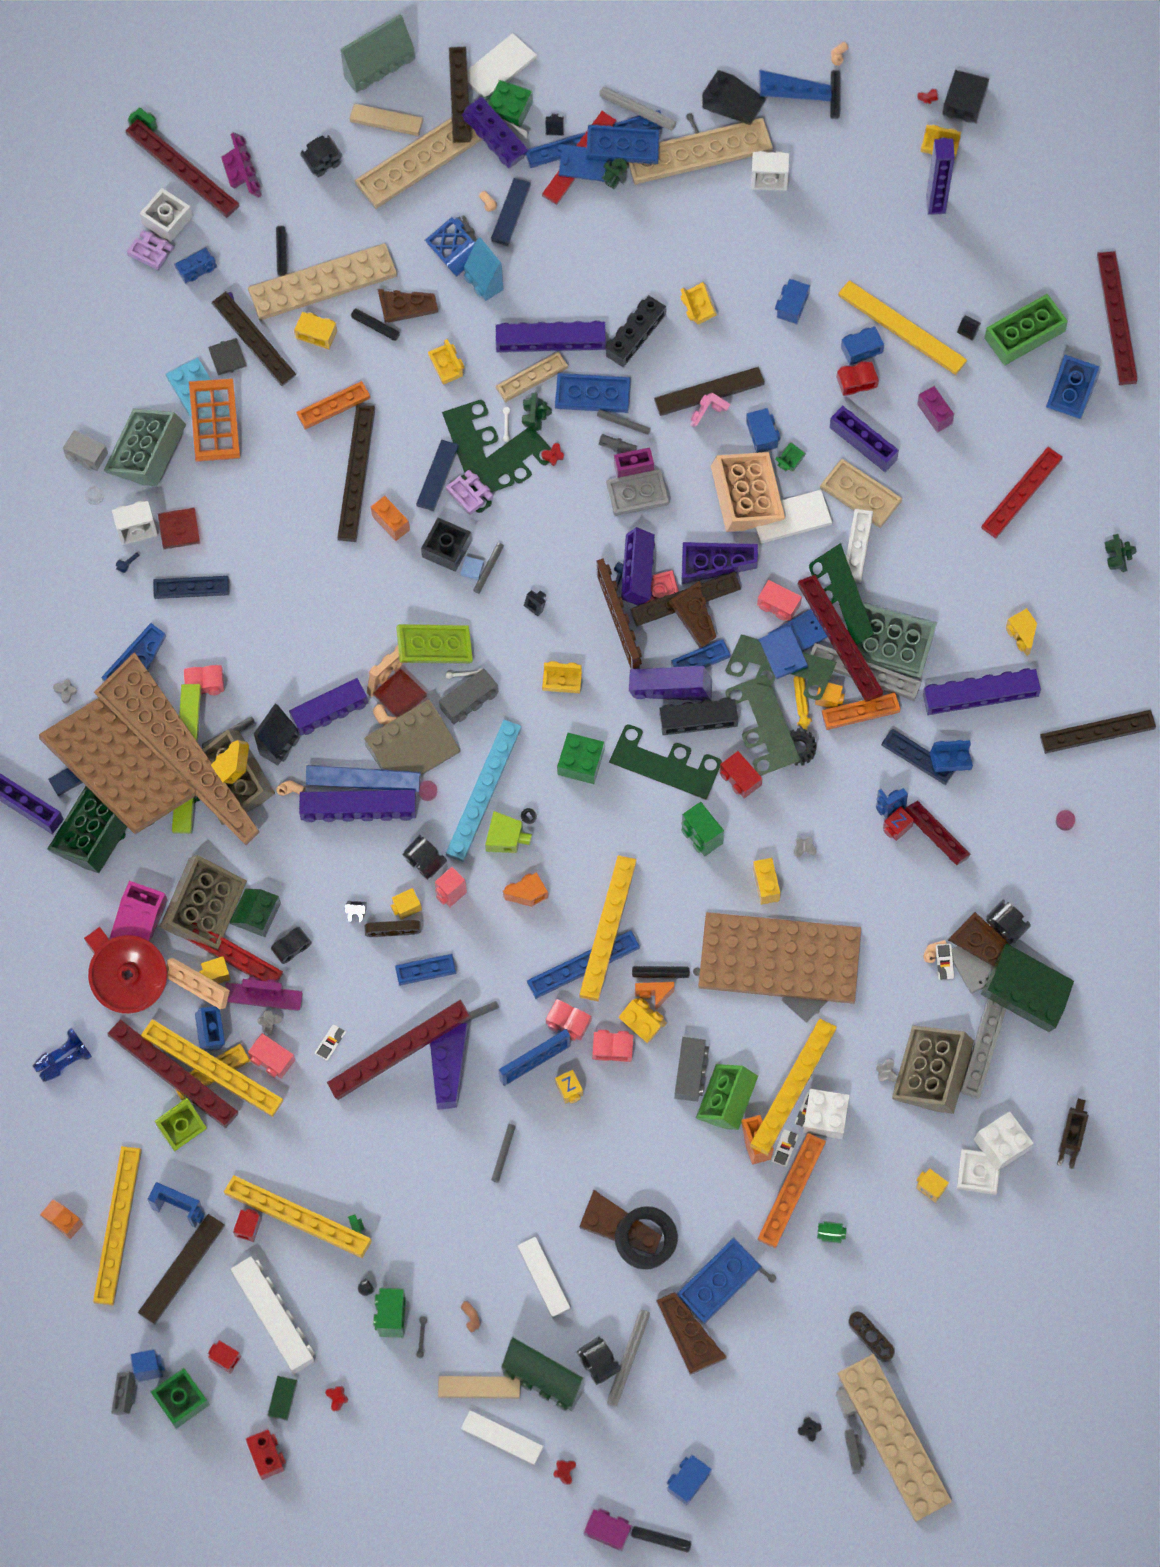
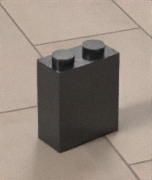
[942,69,989,123]

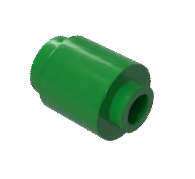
[817,1221,846,1243]

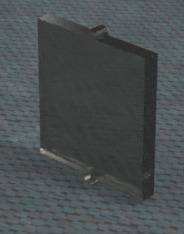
[208,338,246,375]
[781,996,828,1023]

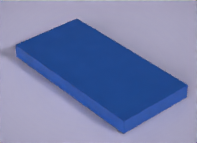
[586,125,659,164]
[555,373,631,413]
[498,1029,571,1086]
[677,1237,762,1324]

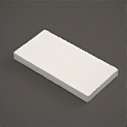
[467,33,537,101]
[755,490,832,544]

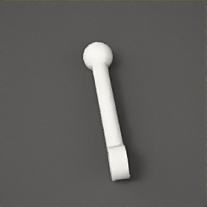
[503,407,510,442]
[445,669,482,679]

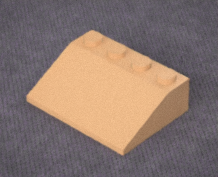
[711,452,785,532]

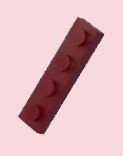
[905,800,971,865]

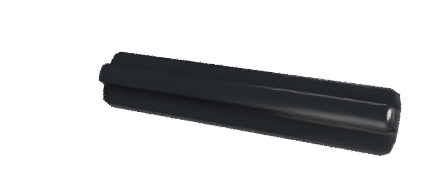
[830,70,840,119]
[276,226,287,276]
[351,308,400,341]
[632,966,690,978]
[631,1526,692,1552]

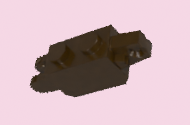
[1057,1098,1089,1169]

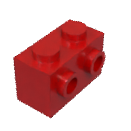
[720,751,763,799]
[245,1429,286,1480]

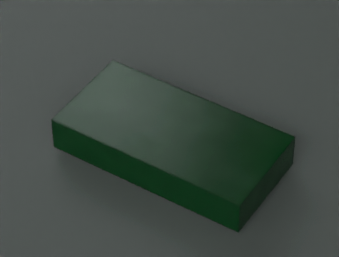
[267,1376,298,1421]

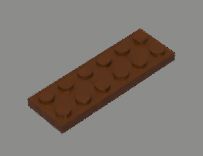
[596,558,642,669]

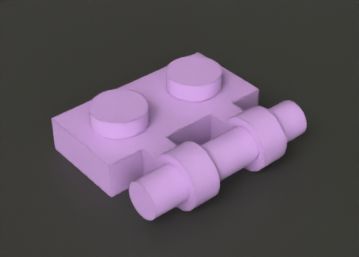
[127,230,174,270]
[446,470,494,515]

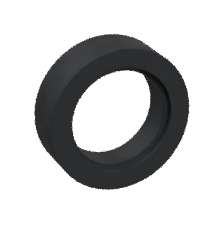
[615,1206,678,1270]

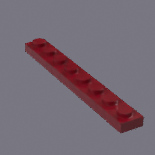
[125,119,240,218]
[1097,251,1138,386]
[797,575,883,702]
[327,1000,471,1100]
[107,1019,239,1129]

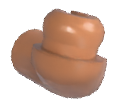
[461,1301,480,1332]

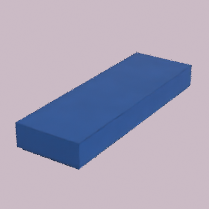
[671,639,731,668]
[395,954,456,986]

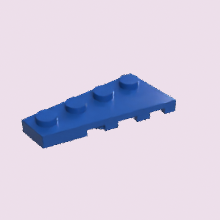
[758,70,832,101]
[101,623,166,681]

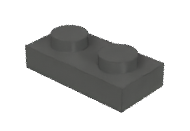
[111,1372,135,1415]
[844,1429,864,1474]

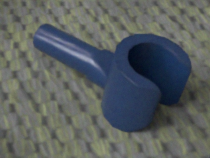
[116,552,140,573]
[614,562,623,588]

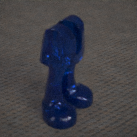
[32,1028,92,1082]

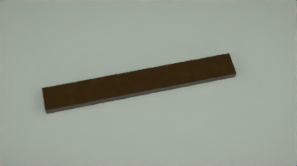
[337,405,375,542]

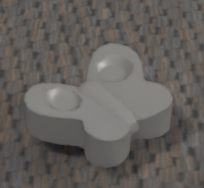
[53,679,77,703]
[794,836,817,857]
[257,1010,282,1035]
[876,1058,897,1082]

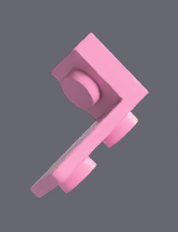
[690,393,731,427]

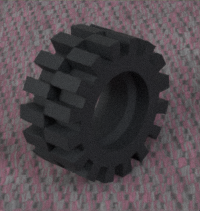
[790,728,817,766]

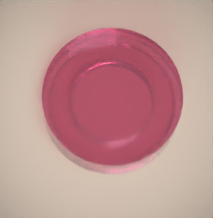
[418,781,437,801]
[1055,810,1075,831]

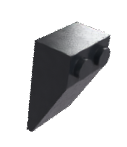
[702,70,766,125]
[254,703,300,765]

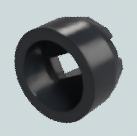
[521,808,537,824]
[358,1278,375,1296]

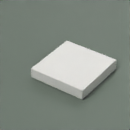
[957,1149,1000,1195]

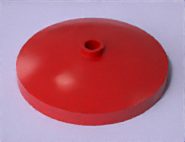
[88,935,167,1014]

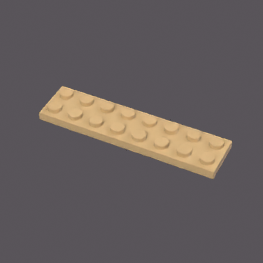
[355,118,483,209]
[627,118,773,185]
[248,243,397,321]
[837,1354,952,1522]

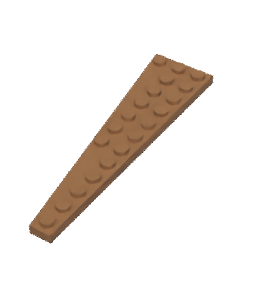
[94,652,260,845]

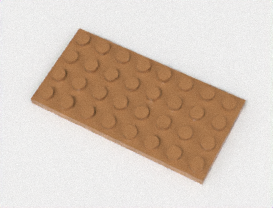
[39,698,196,834]
[698,912,861,1004]

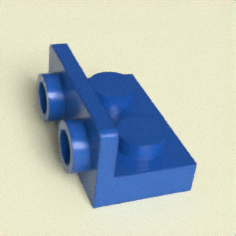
[174,248,217,284]
[930,740,973,772]
[876,788,908,819]

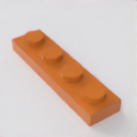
[296,381,371,430]
[822,693,900,730]

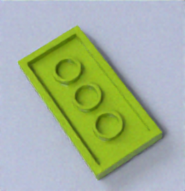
[396,624,473,664]

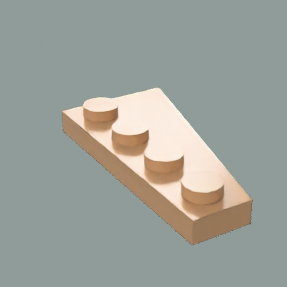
[366,645,403,697]

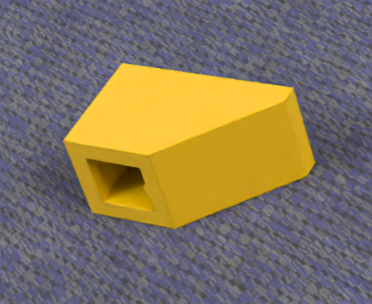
[1006,608,1037,656]
[211,740,249,784]

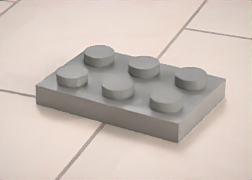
[606,469,669,516]

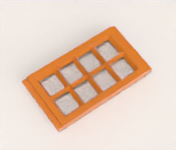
[189,378,240,462]

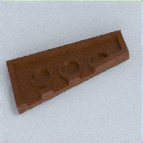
[948,912,1010,967]
[579,1190,662,1256]
[656,1292,727,1375]

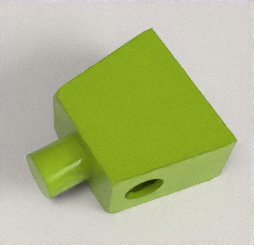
[485,811,532,853]

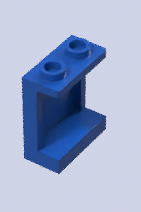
[147,1182,205,1228]

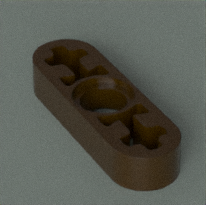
[364,920,421,937]
[848,1312,895,1362]

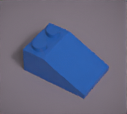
[1046,355,1101,419]

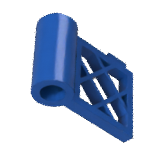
[425,217,476,277]

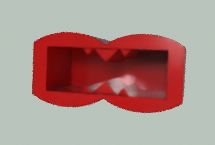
[836,361,879,396]

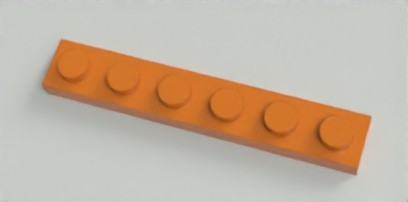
[757,1133,826,1249]

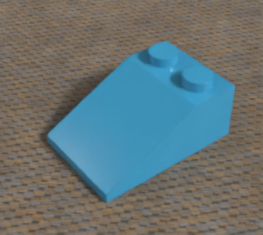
[464,237,504,301]

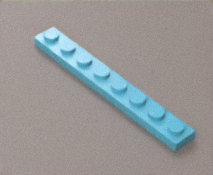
[446,720,522,862]

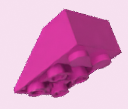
[109,881,168,941]

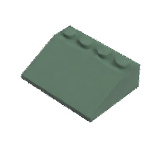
[340,14,415,93]
[103,409,186,487]
[856,602,937,679]

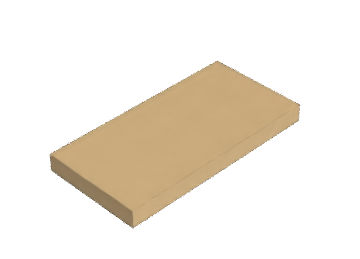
[820,459,902,528]

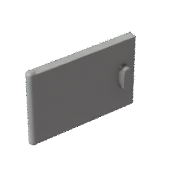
[952,946,994,994]

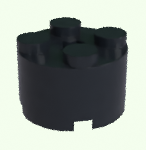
[300,135,342,177]
[402,834,447,880]
[986,899,1031,944]
[576,1336,621,1385]

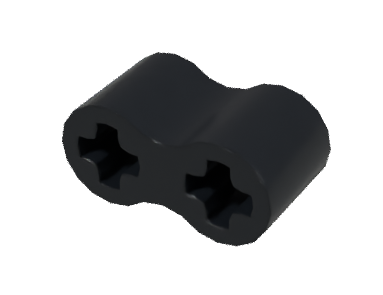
[270,927,312,964]

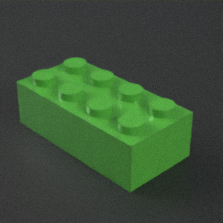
[984,293,1068,366]

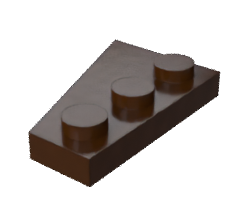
[378,289,438,323]
[668,581,716,648]

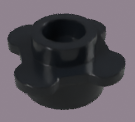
[798,1417,822,1442]

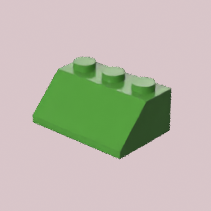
[696,1064,758,1130]

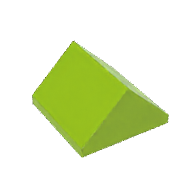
[154,1098,207,1151]

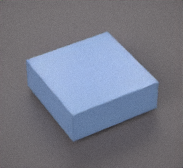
[461,557,484,580]

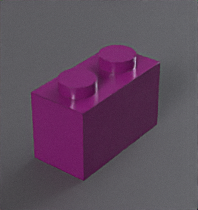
[917,386,954,432]
[614,447,654,478]
[584,1508,632,1552]

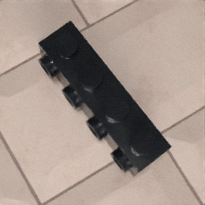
[605,295,666,368]
[659,698,738,736]

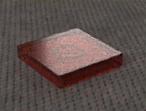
[158,508,200,550]
[373,669,427,718]

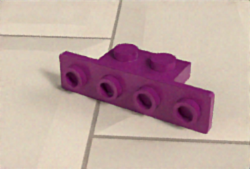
[221,132,262,198]
[225,977,303,1011]

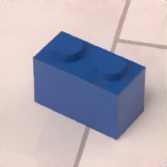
[775,279,810,324]
[841,326,884,366]
[746,408,781,453]
[195,1007,225,1051]
[130,1349,165,1382]
[667,1454,712,1505]

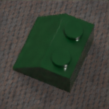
[229,889,281,937]

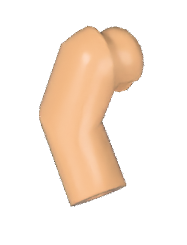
[831,42,848,66]
[479,191,497,212]
[373,704,397,725]
[276,780,306,796]
[923,940,947,963]

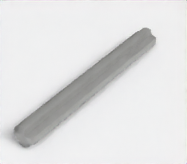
[599,87,676,130]
[607,1310,650,1407]

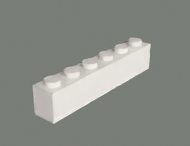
[231,1256,315,1375]

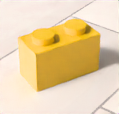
[294,312,337,349]
[753,858,780,905]

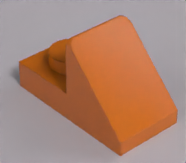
[635,982,674,1010]

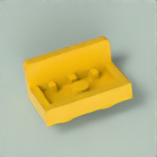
[920,125,961,159]
[680,282,717,325]
[428,339,464,385]
[542,661,582,693]
[618,998,667,1043]

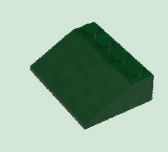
[47,786,127,873]
[981,943,1074,1032]
[501,1337,584,1411]

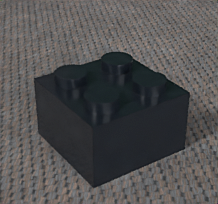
[421,518,472,572]

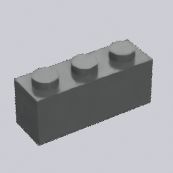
[439,668,499,725]
[674,1037,709,1102]

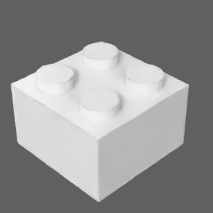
[751,151,789,190]
[139,188,193,243]
[112,501,158,545]
[803,1089,849,1139]
[974,1111,1034,1171]

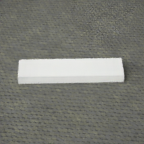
[846,509,873,583]
[517,1237,571,1318]
[461,1410,543,1466]

